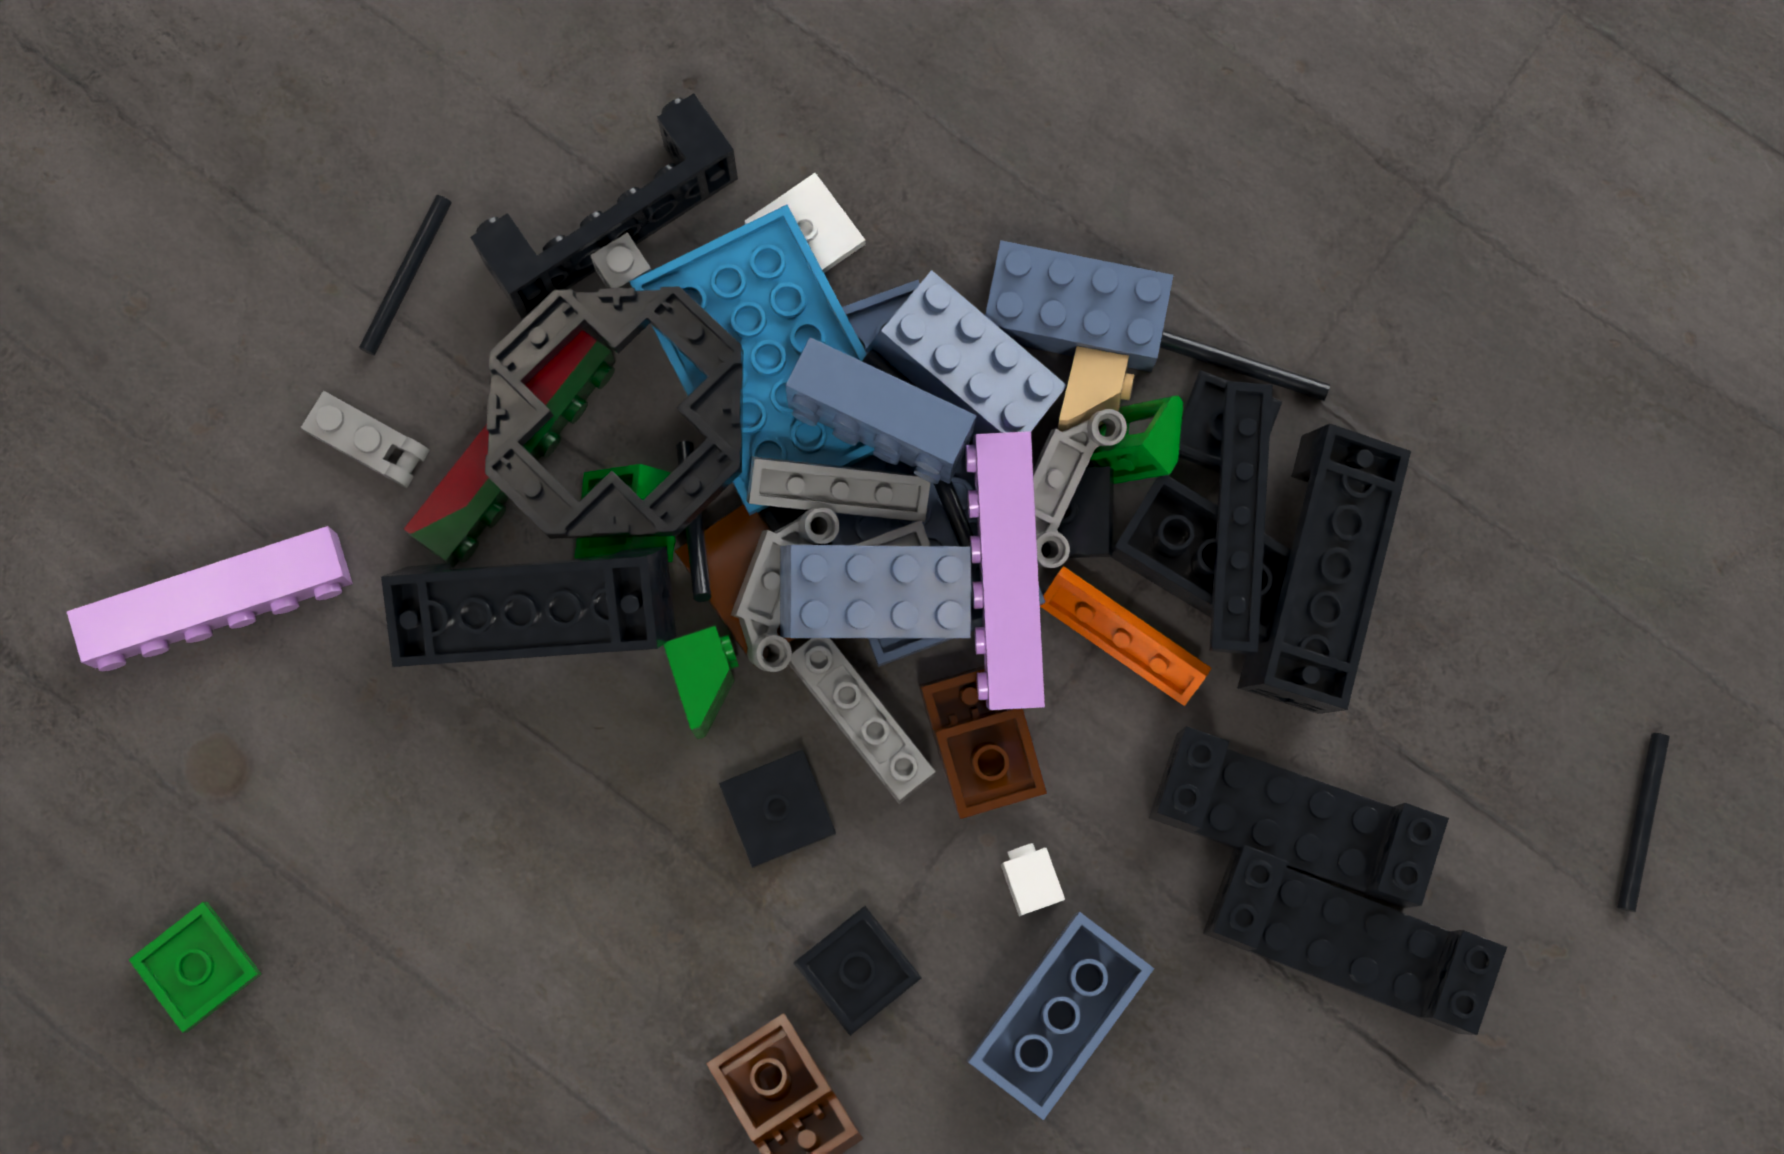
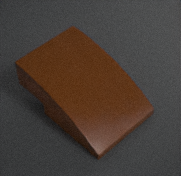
[674,504,795,666]
[918,666,1047,819]
[706,1013,863,1154]

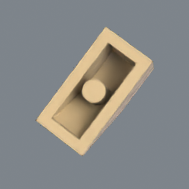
[1058,346,1135,432]

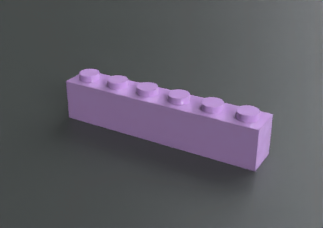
[965,431,1045,710]
[67,526,353,671]

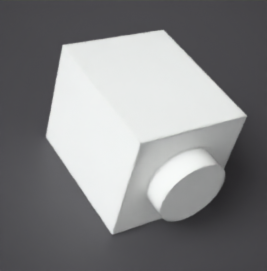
[1001,843,1065,916]

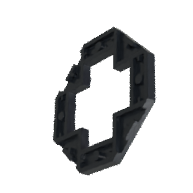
[485,286,744,539]

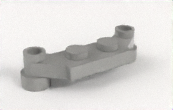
[1033,409,1127,568]
[731,508,839,672]

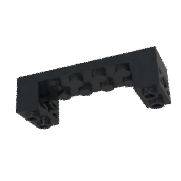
[470,93,738,319]
[1237,423,1411,714]
[381,546,676,667]
[1149,726,1449,908]
[1203,845,1507,1035]

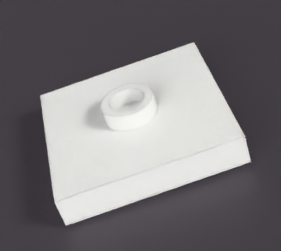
[745,173,865,273]

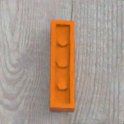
[1040,566,1212,706]

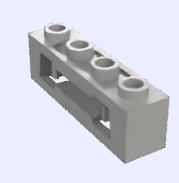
[789,638,936,804]

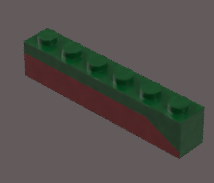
[404,330,615,568]

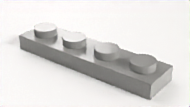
[746,456,930,522]

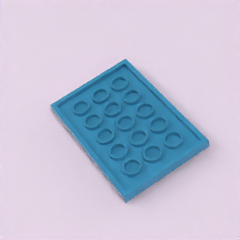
[629,204,874,516]

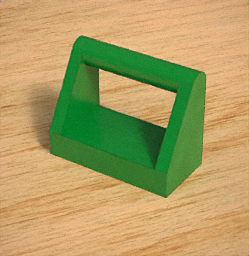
[1090,395,1183,484]

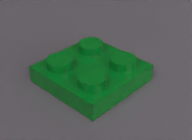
[129,902,262,1033]

